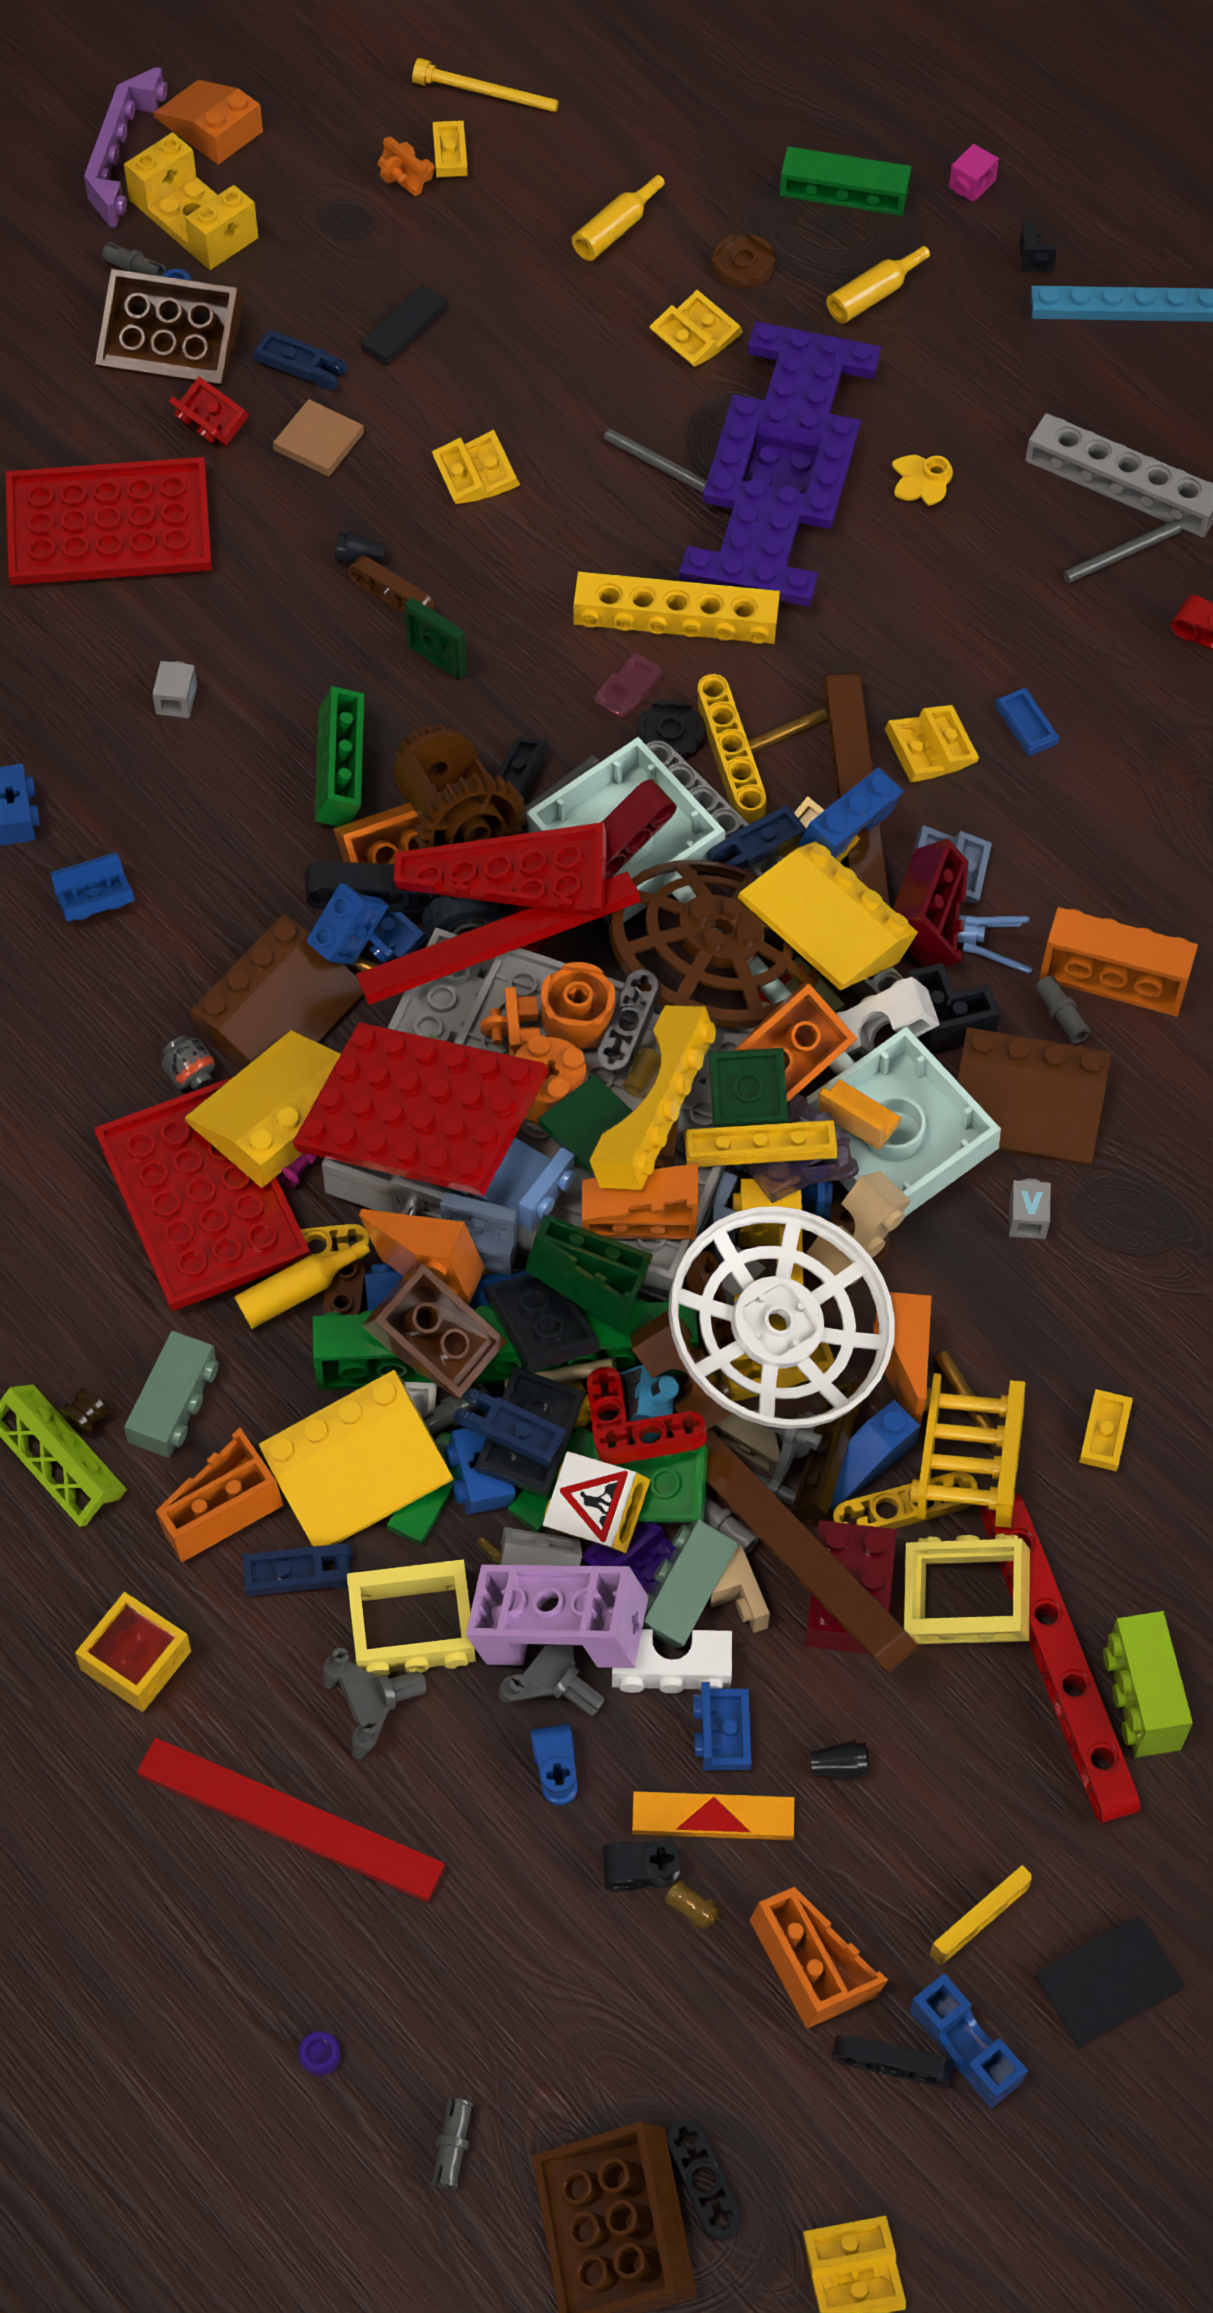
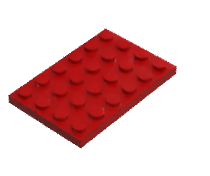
[5,457,212,585]
[292,1022,549,1196]
[94,1078,311,1312]

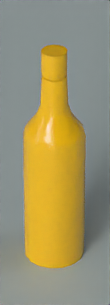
[572,175,665,261]
[826,246,930,324]
[234,1239,371,1329]

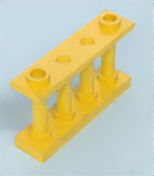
[911,1373,1025,1528]

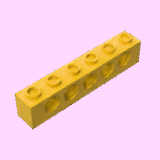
[573,572,780,644]

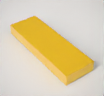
[930,1865,1032,1965]

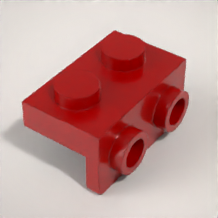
[169,376,250,446]

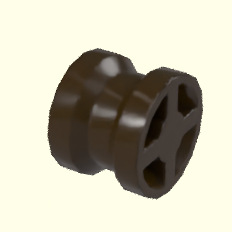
[60,1388,109,1436]

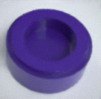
[298,2031,341,2076]

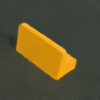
[818,1079,901,1150]

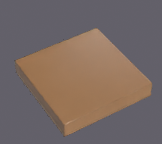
[273,399,364,477]

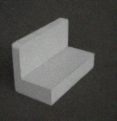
[500,1527,582,1566]

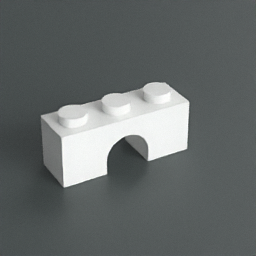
[836,977,940,1063]
[612,1629,732,1693]

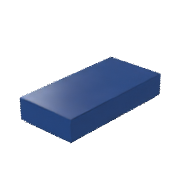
[995,687,1059,757]

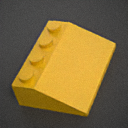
[737,841,918,990]
[185,1030,341,1188]
[259,1370,454,1547]

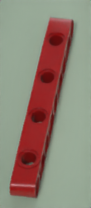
[980,1493,1140,1824]

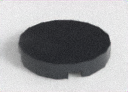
[636,699,705,760]

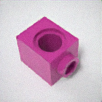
[949,144,999,202]

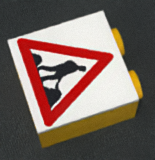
[543,1451,651,1554]

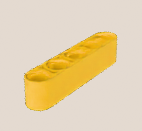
[698,674,766,825]

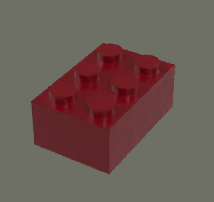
[805,1520,897,1654]

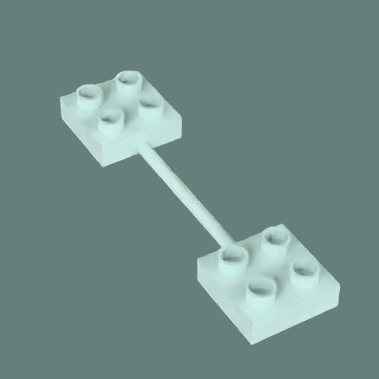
[526,737,1001,1217]

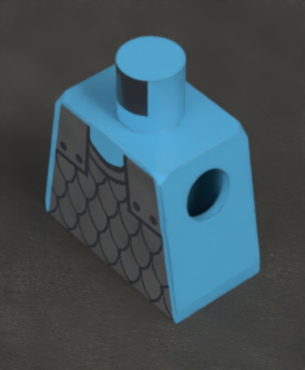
[609,1365,679,1444]

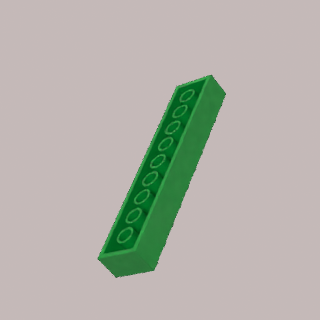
[313,1300,698,1390]

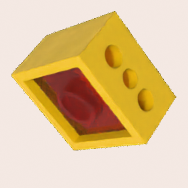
[75,1592,191,1713]

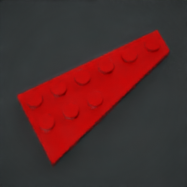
[393,822,607,917]

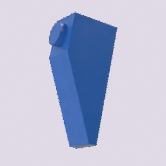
[829,1400,921,1514]

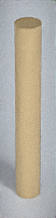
[504,1357,617,1389]

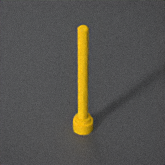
[412,58,559,112]

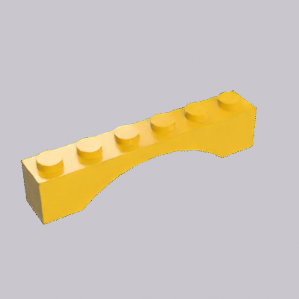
[589,1005,716,1190]

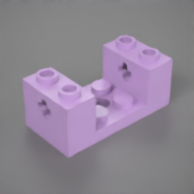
[466,1565,648,1668]

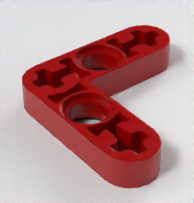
[587,1367,708,1465]

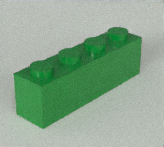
[779,146,912,216]
[314,686,364,827]

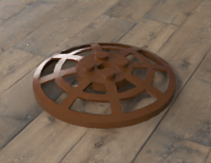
[609,860,820,1028]

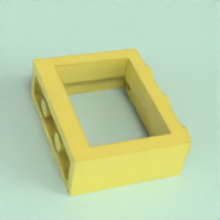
[904,1534,1030,1644]
[347,1559,476,1676]

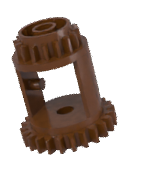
[393,724,527,849]

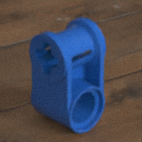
[530,1723,578,1806]

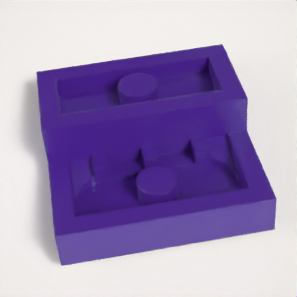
[581,1523,676,1594]

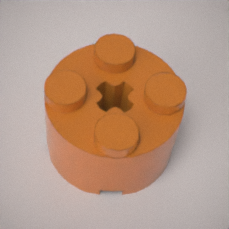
[541,962,615,1049]
[515,1035,586,1123]

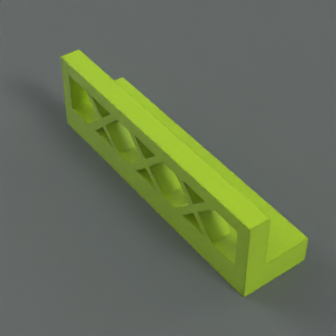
[0,1384,127,1527]

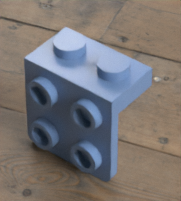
[472,1138,576,1232]

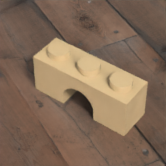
[806,1171,911,1285]

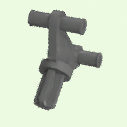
[752,1411,823,1506]
[498,1644,604,1716]
[322,1648,427,1759]

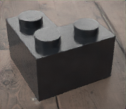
[907,963,1000,1052]

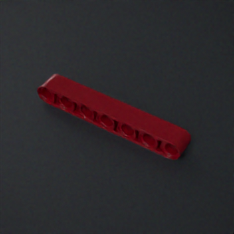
[509,779,677,953]

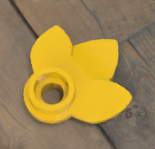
[892,455,953,506]

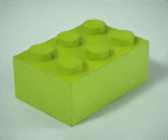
[1103,1611,1193,1758]

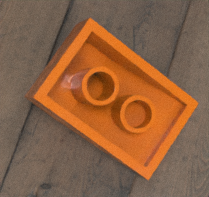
[153,80,263,165]
[733,983,858,1102]
[359,1209,485,1304]
[872,1292,932,1426]

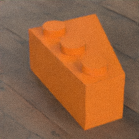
[581,1163,698,1240]
[156,1427,284,1562]
[749,1887,888,2029]

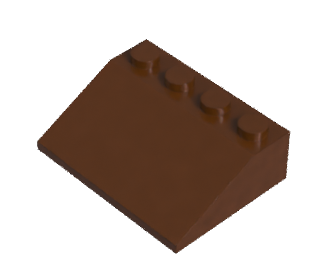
[95,269,244,385]
[190,914,364,1068]
[957,1027,1111,1167]
[532,2121,697,2313]

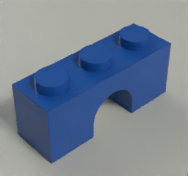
[798,767,904,859]
[909,1973,1028,2109]

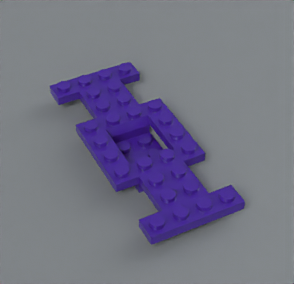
[679,321,882,607]

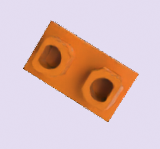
[377,136,435,196]
[480,987,540,1056]

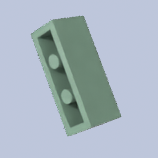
[124,1331,219,1458]
[642,1520,738,1649]

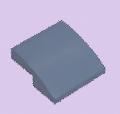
[912,825,992,903]
[711,1171,738,1265]
[440,1192,518,1276]

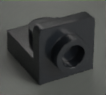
[1019,220,1057,272]

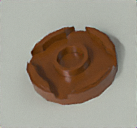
[712,234,775,289]

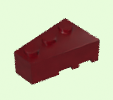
[893,838,969,967]

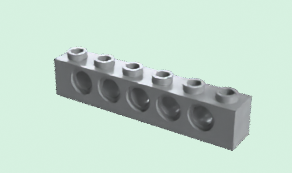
[1025,413,1213,538]

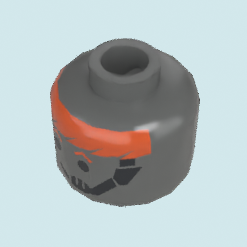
[161,1036,215,1091]

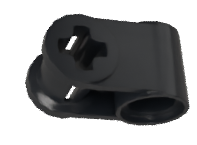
[602,1841,681,1892]

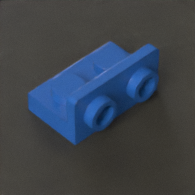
[307,883,389,965]

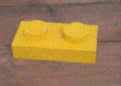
[433,121,468,177]
[1079,1389,1133,1472]

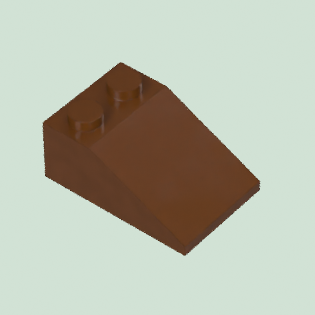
[361,1263,507,1399]

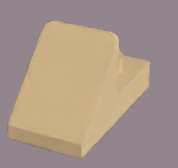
[710,1545,770,1633]

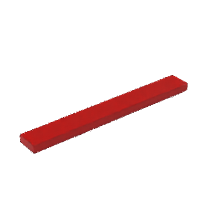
[356,871,641,1005]
[137,1737,445,1903]

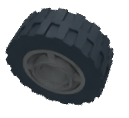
[422,895,503,941]

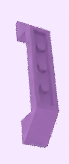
[84,67,167,228]

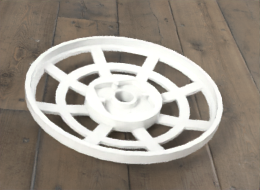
[668,1206,895,1429]

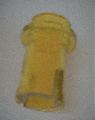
[622,1048,661,1098]
[665,1880,719,1930]

